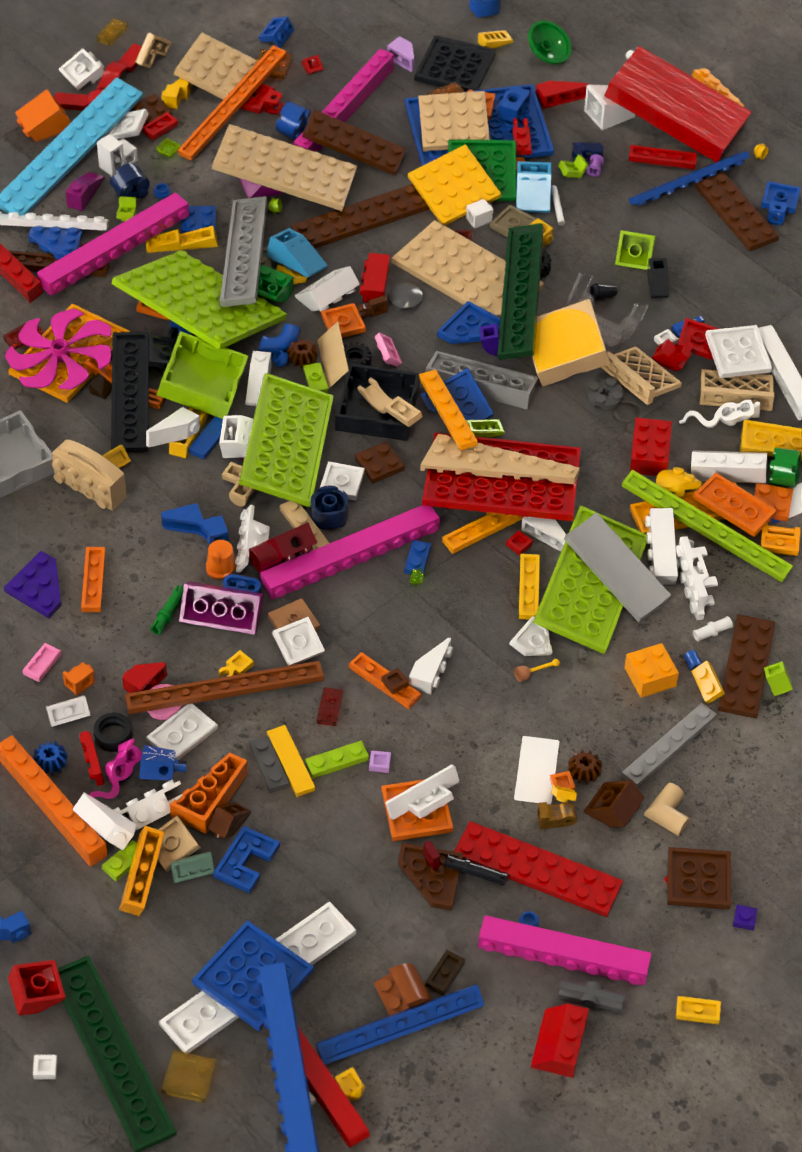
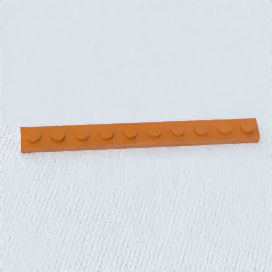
[178,45,287,161]

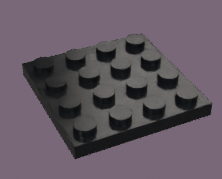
[414,35,496,92]

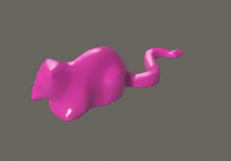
[89,739,142,799]

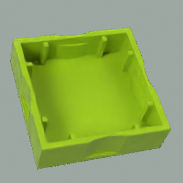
[157,331,248,419]

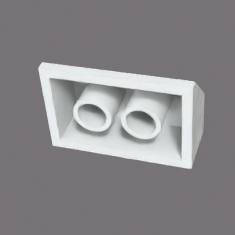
[295,266,360,312]

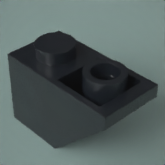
[647,258,669,298]

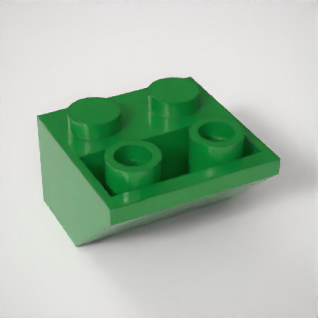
[257,265,293,302]

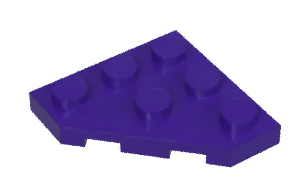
[4,551,61,618]

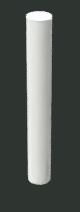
[551,185,565,226]

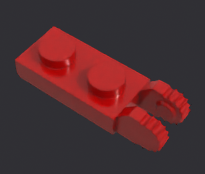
[512,118,532,155]
[79,731,105,786]

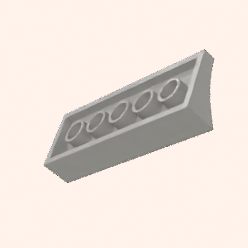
[425,351,539,409]
[564,512,671,622]

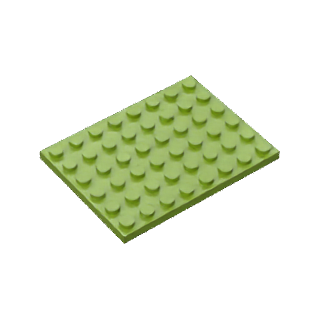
[112,250,287,350]

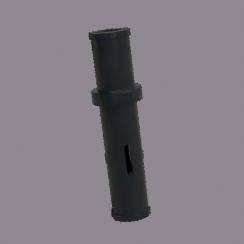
[444,854,507,886]

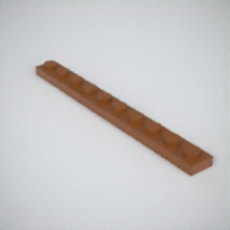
[125,661,324,714]

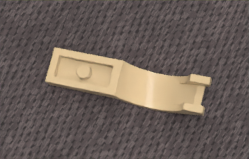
[357,378,423,427]

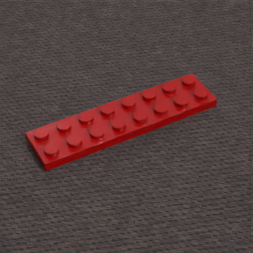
[454,821,623,917]

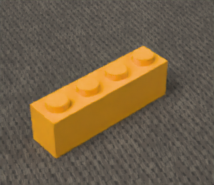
[119,826,165,916]

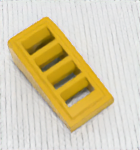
[478,30,513,49]

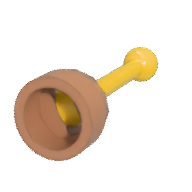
[514,659,560,682]

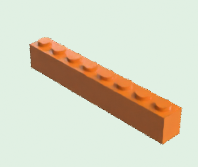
[0,735,108,867]

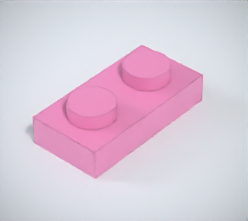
[375,332,402,367]

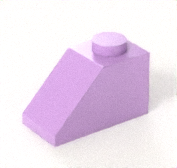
[387,36,414,72]

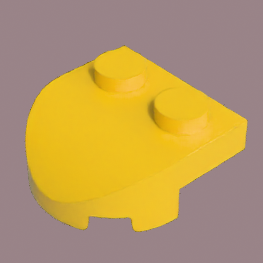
[656,467,702,497]

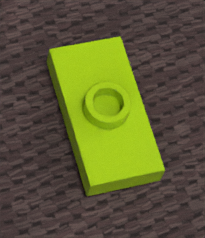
[303,363,328,393]

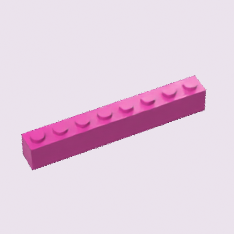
[478,915,651,985]

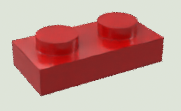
[142,112,178,140]

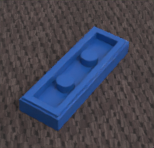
[188,416,223,460]

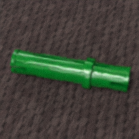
[150,585,184,635]

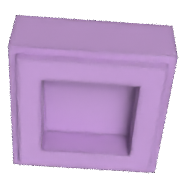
[369,750,391,773]

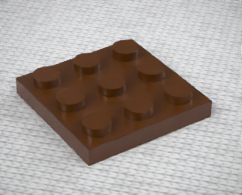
[667,847,731,909]

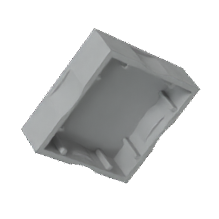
[0,410,54,498]

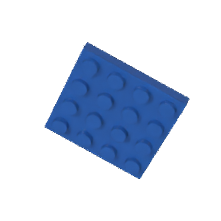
[192,920,314,1031]

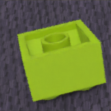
[615,230,656,270]

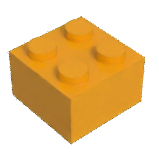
[624,643,679,698]

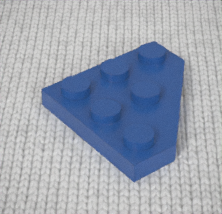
[28,226,83,260]
[437,301,501,344]
[420,368,494,420]

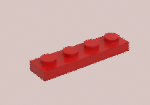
[628,145,697,169]

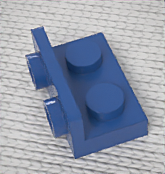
[259,16,294,48]

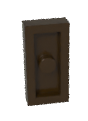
[425,949,465,996]

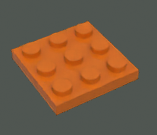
[381,779,453,842]

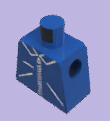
[139,745,187,780]

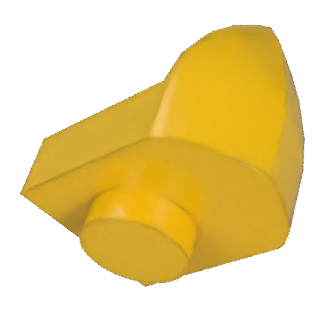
[334,1067,365,1102]

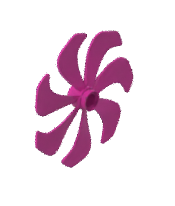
[5,309,111,390]

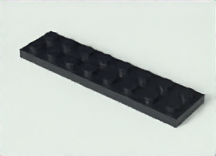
[111,332,149,452]

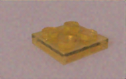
[161,1050,216,1103]

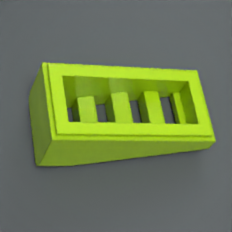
[466,419,505,438]

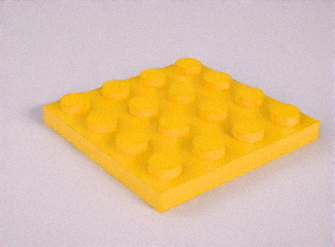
[408,144,501,226]

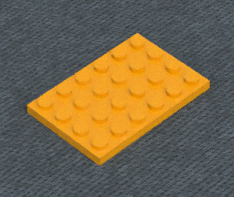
[8,304,130,403]

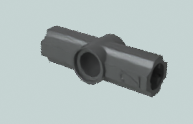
[558,979,625,1013]

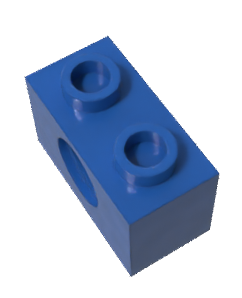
[497,85,530,122]

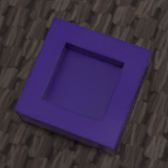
[733,904,757,931]

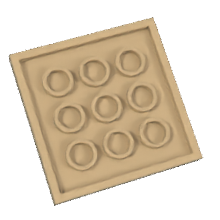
[174,33,258,100]
[419,91,489,151]

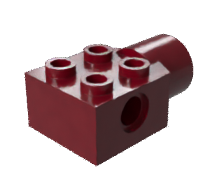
[249,522,317,573]

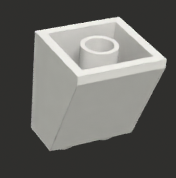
[584,85,635,130]

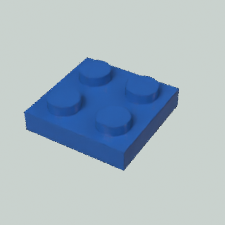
[181,206,216,234]

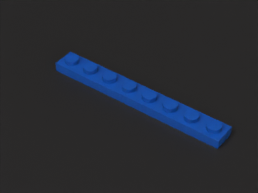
[628,151,749,206]
[315,984,484,1065]

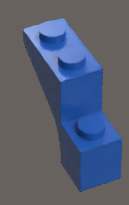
[161,503,229,545]

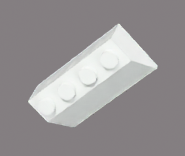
[691,450,768,483]

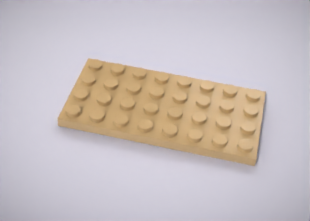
[212,124,357,211]
[392,220,544,318]

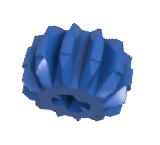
[33,741,68,776]

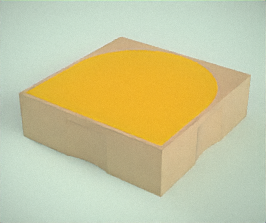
[532,299,611,387]

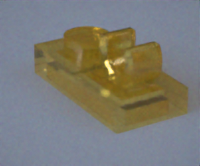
[96,18,128,46]

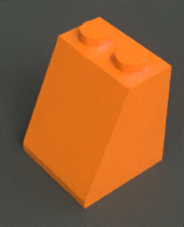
[15,89,71,142]

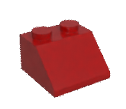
[8,960,66,1016]

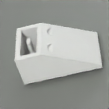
[219,415,253,458]

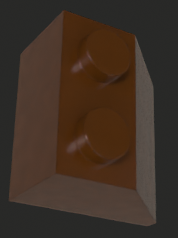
[584,780,645,827]

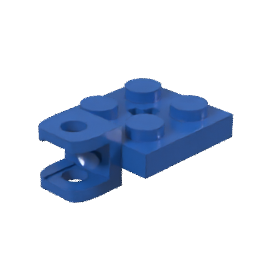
[761,181,801,225]

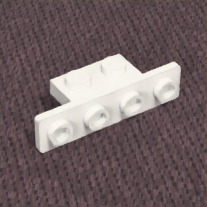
[235,505,270,573]
[386,765,459,820]
[113,779,181,830]

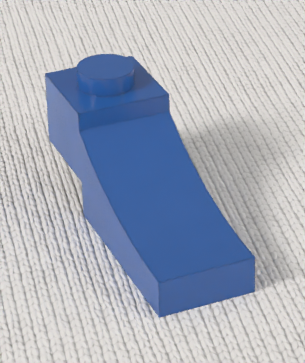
[0,911,32,943]

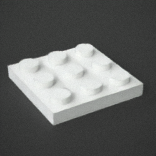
[705,325,772,378]

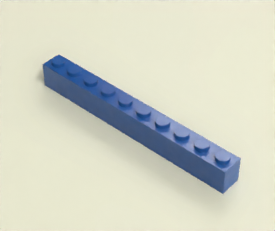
[257,962,319,1152]

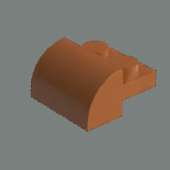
[374,963,432,1016]

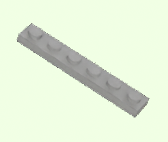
[621,703,717,788]

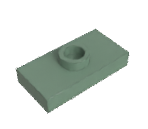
[170,851,215,883]

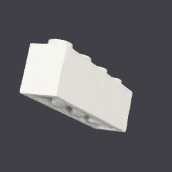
[645,508,678,585]

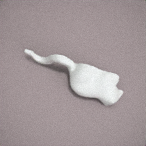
[679,400,760,428]

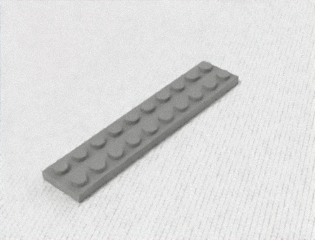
[220,196,268,307]

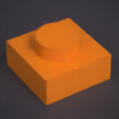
[550,771,576,791]

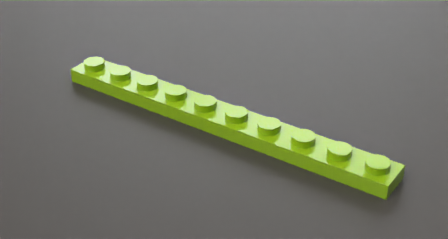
[622,470,793,583]

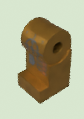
[537,802,578,829]

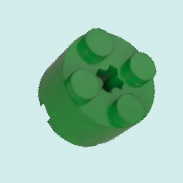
[769,447,802,487]

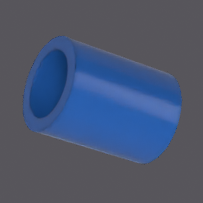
[684,650,702,671]

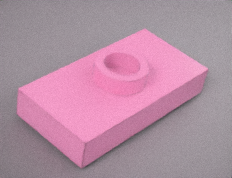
[22,643,62,682]

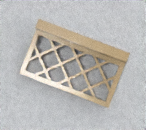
[601,346,682,405]
[700,369,774,411]

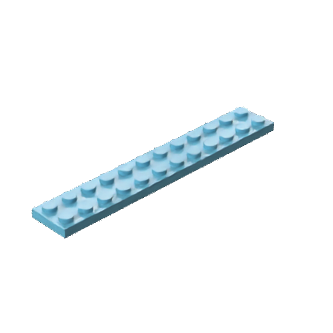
[0,77,143,215]

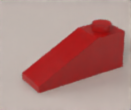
[536,81,589,109]

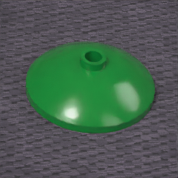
[528,20,571,65]

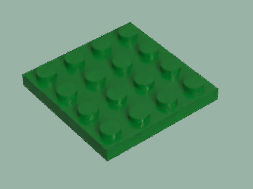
[448,139,516,201]

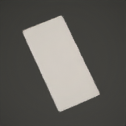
[514,736,559,805]

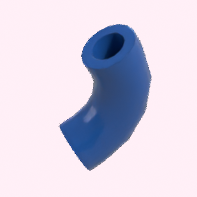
[257,324,301,355]

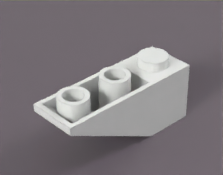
[409,638,453,695]

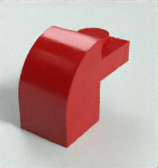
[651,339,694,371]

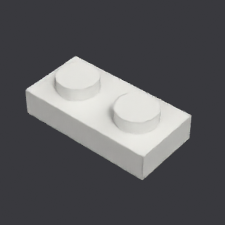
[46,696,90,727]

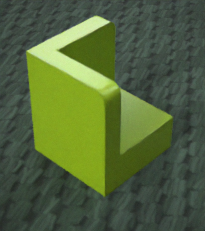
[764,661,793,696]

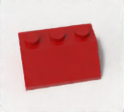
[530,1004,589,1078]

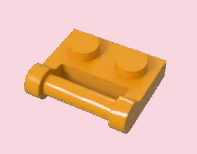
[760,523,800,556]

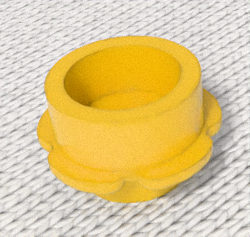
[753,143,769,159]

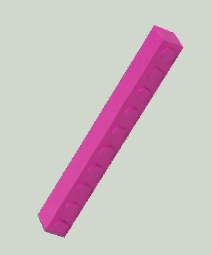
[293,49,394,152]
[37,192,189,296]
[260,505,440,600]

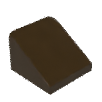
[89,373,112,399]

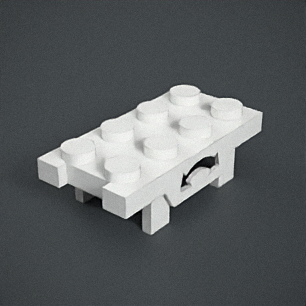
[676,536,718,621]

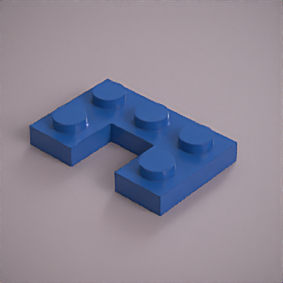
[213,826,280,894]

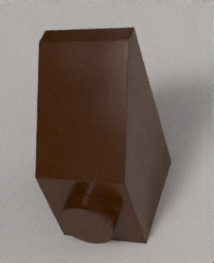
[208,802,252,839]

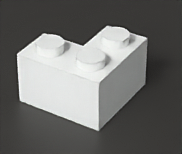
[97,134,138,176]

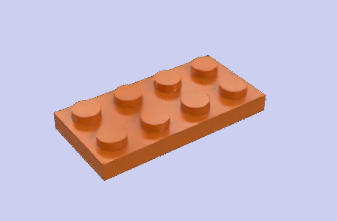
[693,473,777,537]

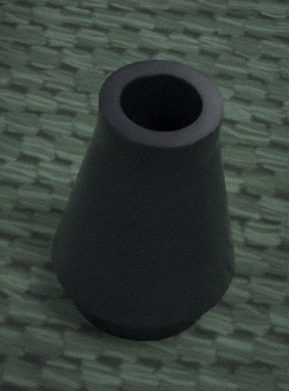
[590,283,617,300]

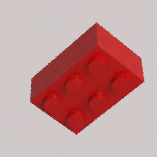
[629,417,672,476]

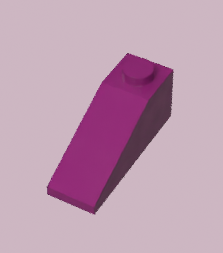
[65,172,105,211]

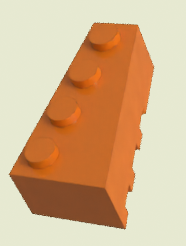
[170,752,248,834]

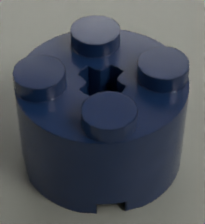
[110,163,150,199]
[311,486,349,529]

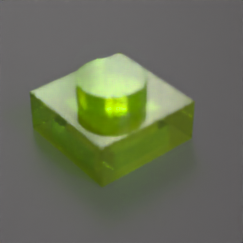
[156,138,180,158]

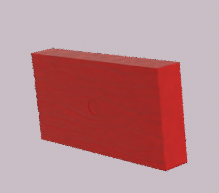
[604,46,751,162]

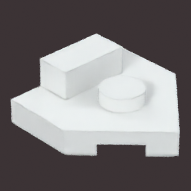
[509,616,553,656]

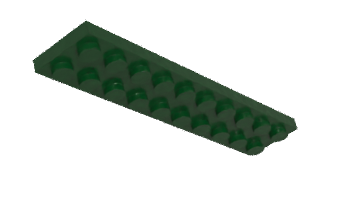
[498,223,544,360]
[57,955,177,1152]

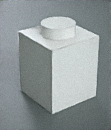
[466,199,494,229]

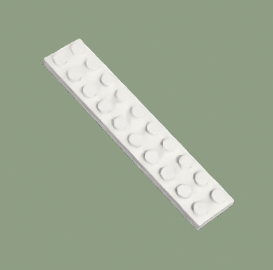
[159,901,356,1055]

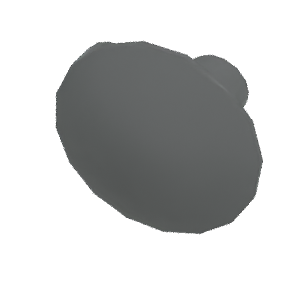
[388,283,423,311]

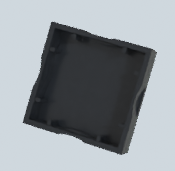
[335,363,420,441]

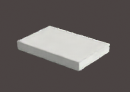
[146,704,218,760]

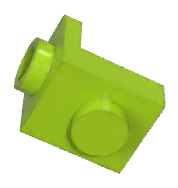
[558,155,588,178]
[116,196,136,222]

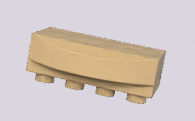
[52,440,127,511]

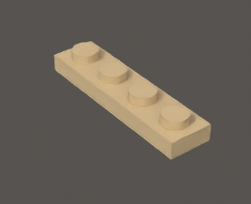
[280,501,330,551]

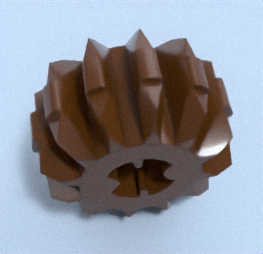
[288,339,318,369]
[568,749,602,785]

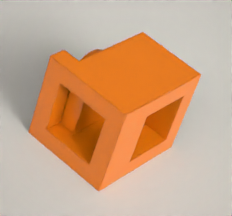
[62,662,95,696]

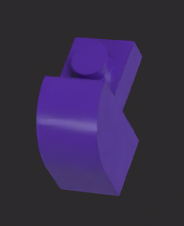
[479,324,500,356]

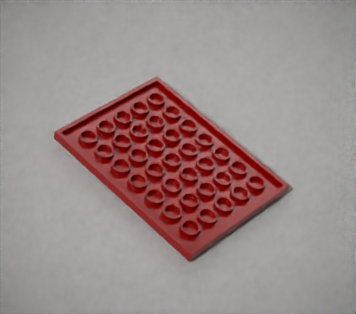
[422,432,581,521]

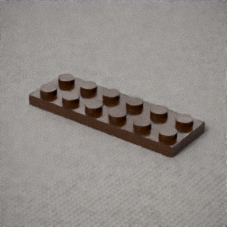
[302,110,407,176]
[695,173,779,251]
[718,614,776,719]

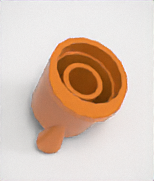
[206,540,236,580]

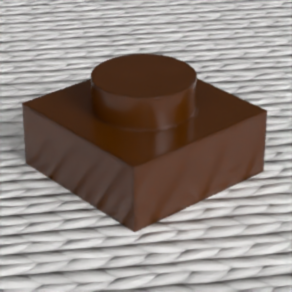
[381,668,409,695]

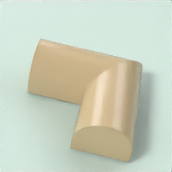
[136,33,172,68]
[222,462,255,507]
[644,783,690,836]

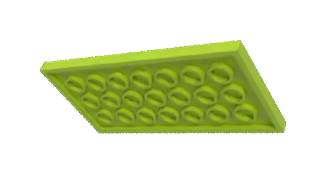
[238,373,334,507]
[533,505,647,654]

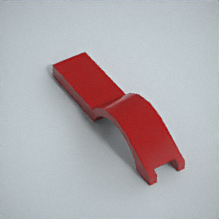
[97,43,142,90]
[54,89,104,111]

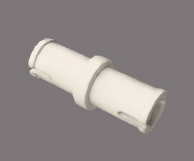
[693,616,733,642]

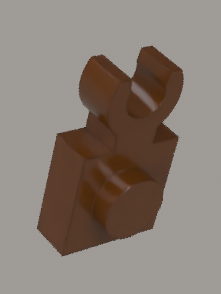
[357,295,388,319]

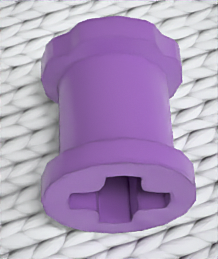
[586,154,604,177]

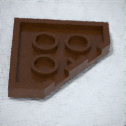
[398,843,463,911]

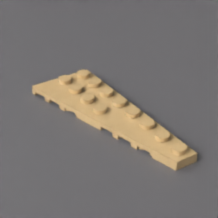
[420,434,580,484]

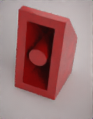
[122,662,167,693]

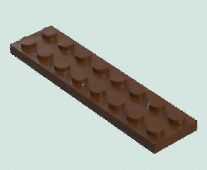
[291,184,429,249]

